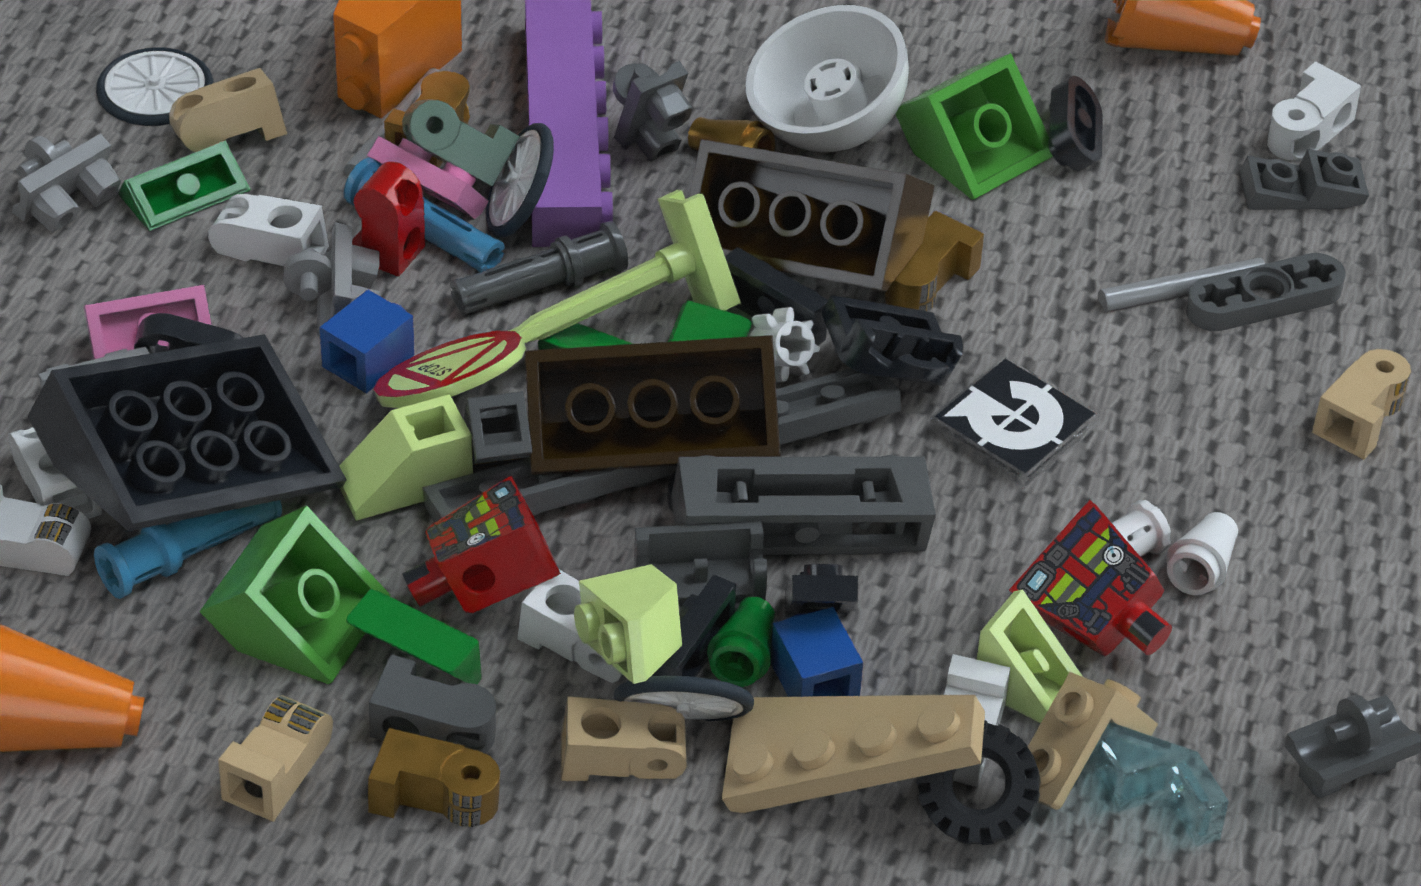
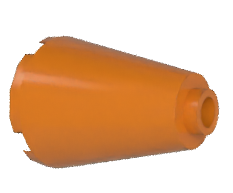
[1105,0,1261,56]
[0,624,145,752]

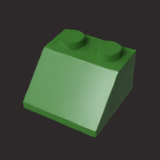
[895,53,1053,200]
[199,505,391,684]

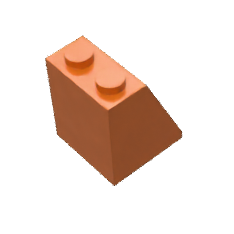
[333,0,462,118]

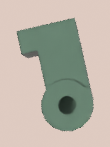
[402,99,520,186]

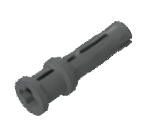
[450,221,628,316]

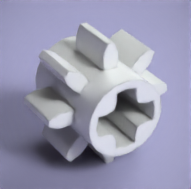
[749,307,820,383]

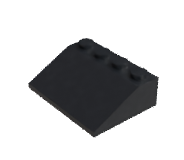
[28,334,347,531]

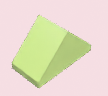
[977,589,1083,723]

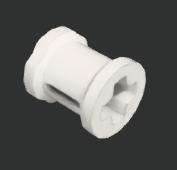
[1112,500,1171,557]

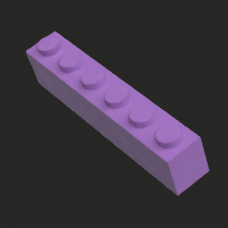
[525,0,613,247]

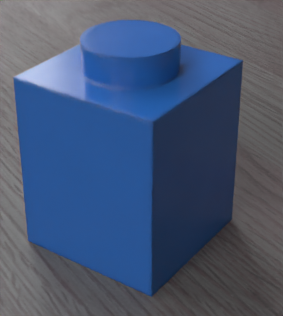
[319,289,415,394]
[770,607,863,697]

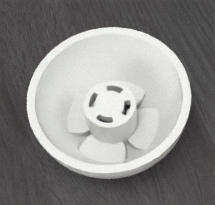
[746,5,909,152]

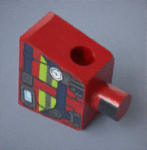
[402,476,561,613]
[1009,500,1172,657]

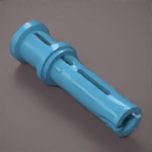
[344,157,505,272]
[94,500,282,599]

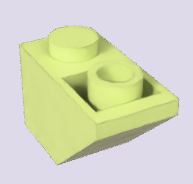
[339,394,473,521]
[574,564,682,684]

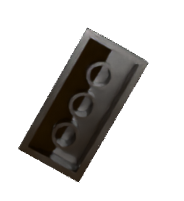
[688,139,935,291]
[525,335,781,475]

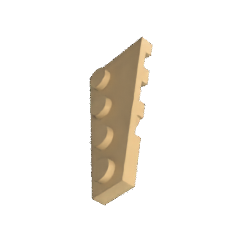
[722,695,985,813]

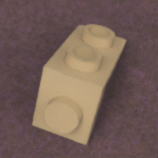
[1028,672,1158,810]

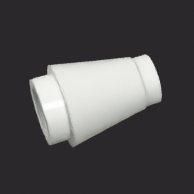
[1166,512,1238,595]

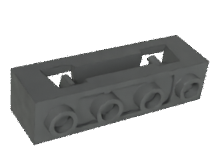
[671,455,936,555]

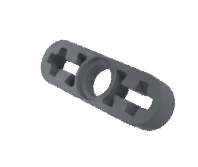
[1186,253,1346,331]

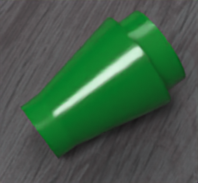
[707,597,775,687]

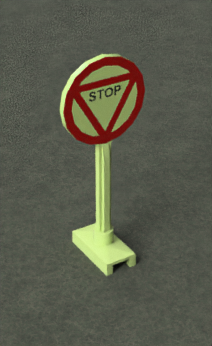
[373,190,741,408]

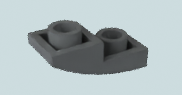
[1239,149,1369,210]

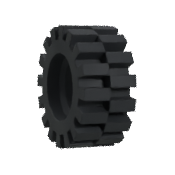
[916,720,1041,845]

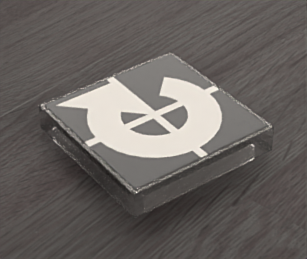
[929,356,1100,490]

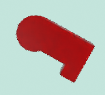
[352,161,425,277]

